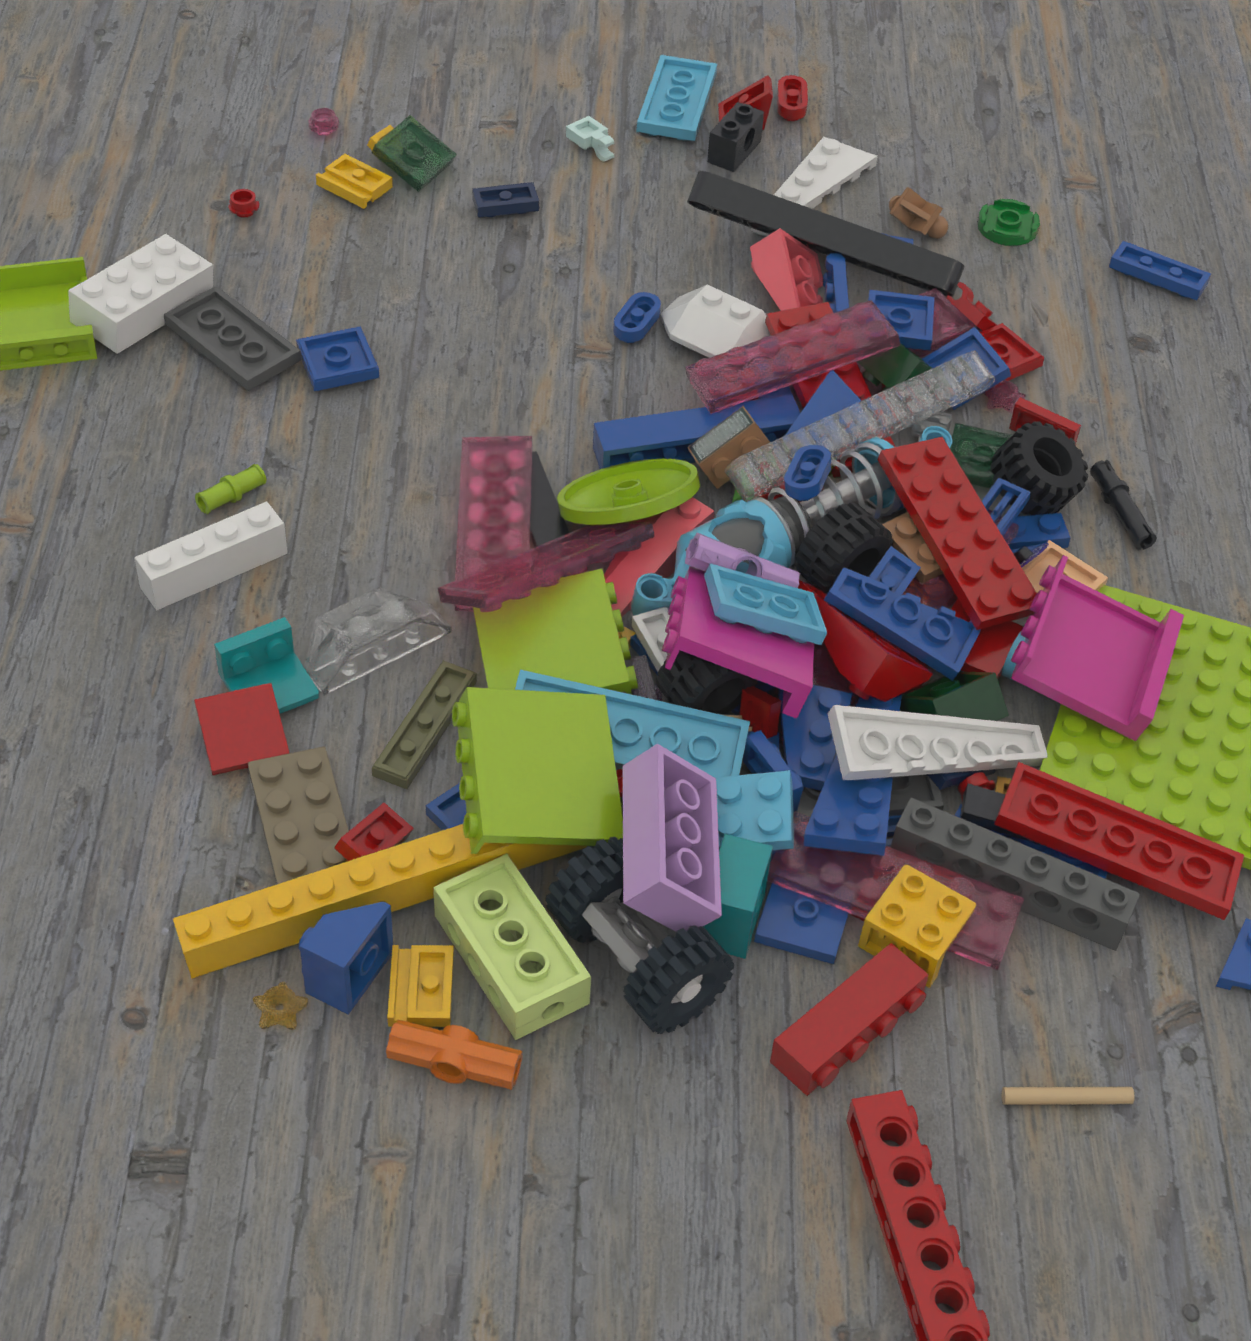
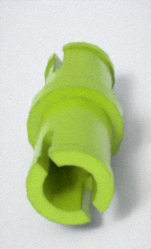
[195,464,266,514]

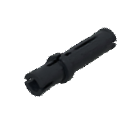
[1090,460,1157,550]

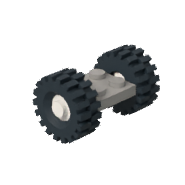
[545,837,734,1034]

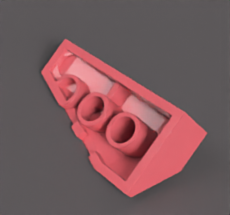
[750,228,823,311]
[604,497,715,617]

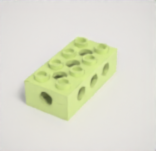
[433,854,591,1040]

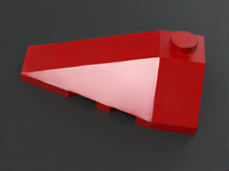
[798,580,933,702]

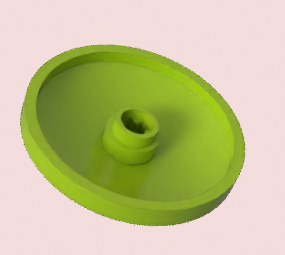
[557,459,700,525]

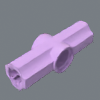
[685,533,800,588]

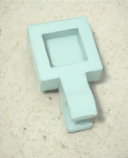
[566,116,614,162]

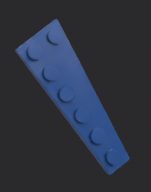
[804,694,902,856]

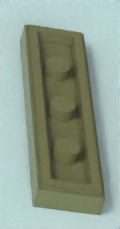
[372,660,477,789]

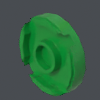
[977,199,1040,246]

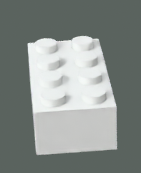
[68,234,213,354]

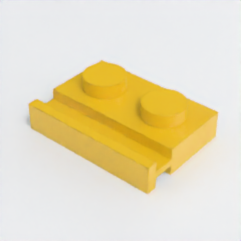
[316,154,393,209]
[387,945,454,1027]

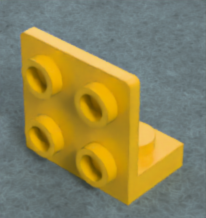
[858,865,976,988]

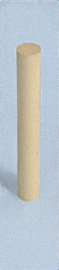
[1002,1087,1134,1105]

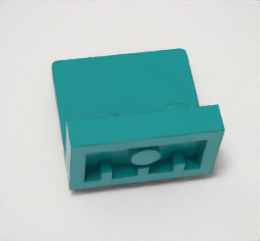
[214,617,319,714]

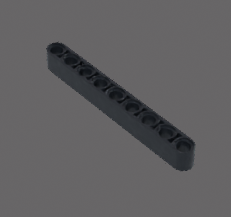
[687,171,965,297]

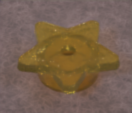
[253,982,309,1030]

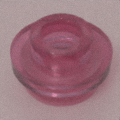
[309,108,339,135]

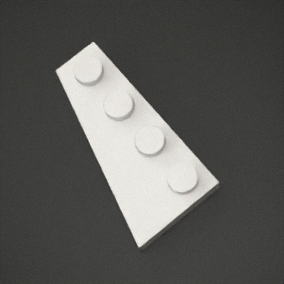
[774,137,878,209]

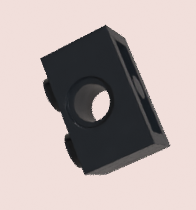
[707,102,764,172]

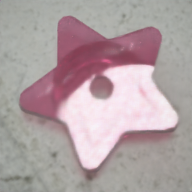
[983,380,1026,413]

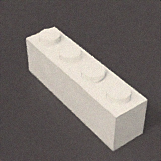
[134,501,288,611]

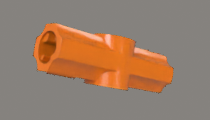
[386,1019,522,1090]

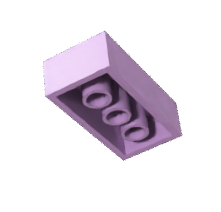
[623,743,722,932]

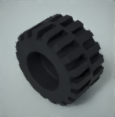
[990,422,1088,515]
[795,502,893,594]
[656,650,758,715]

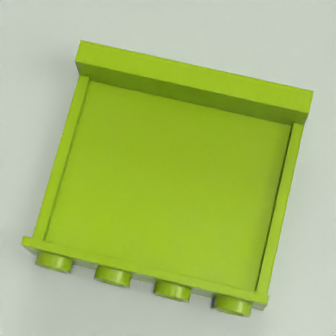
[0,257,98,371]
[471,569,638,695]
[452,687,623,854]

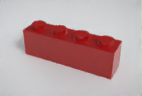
[770,943,929,1096]

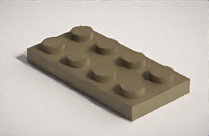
[247,746,349,884]

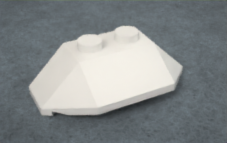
[660,285,781,368]

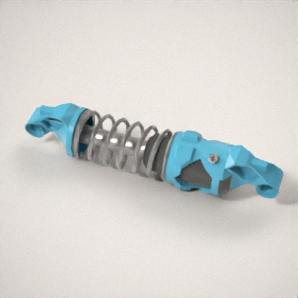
[631,426,953,616]

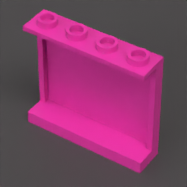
[1011,555,1184,741]
[662,566,814,719]

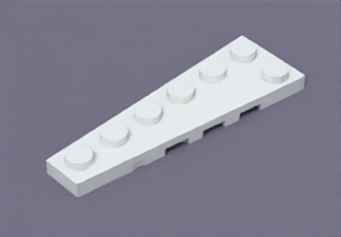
[828,705,1047,780]

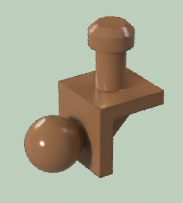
[889,187,948,239]

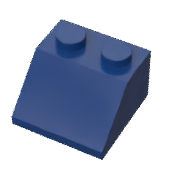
[299,901,393,1015]

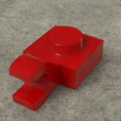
[946,282,997,331]

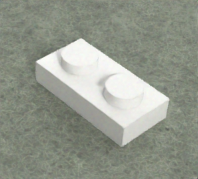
[632,607,670,672]

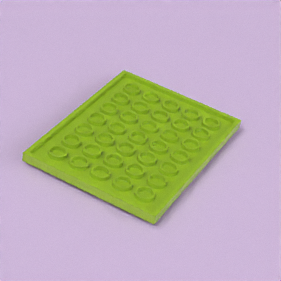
[1040,585,1251,870]

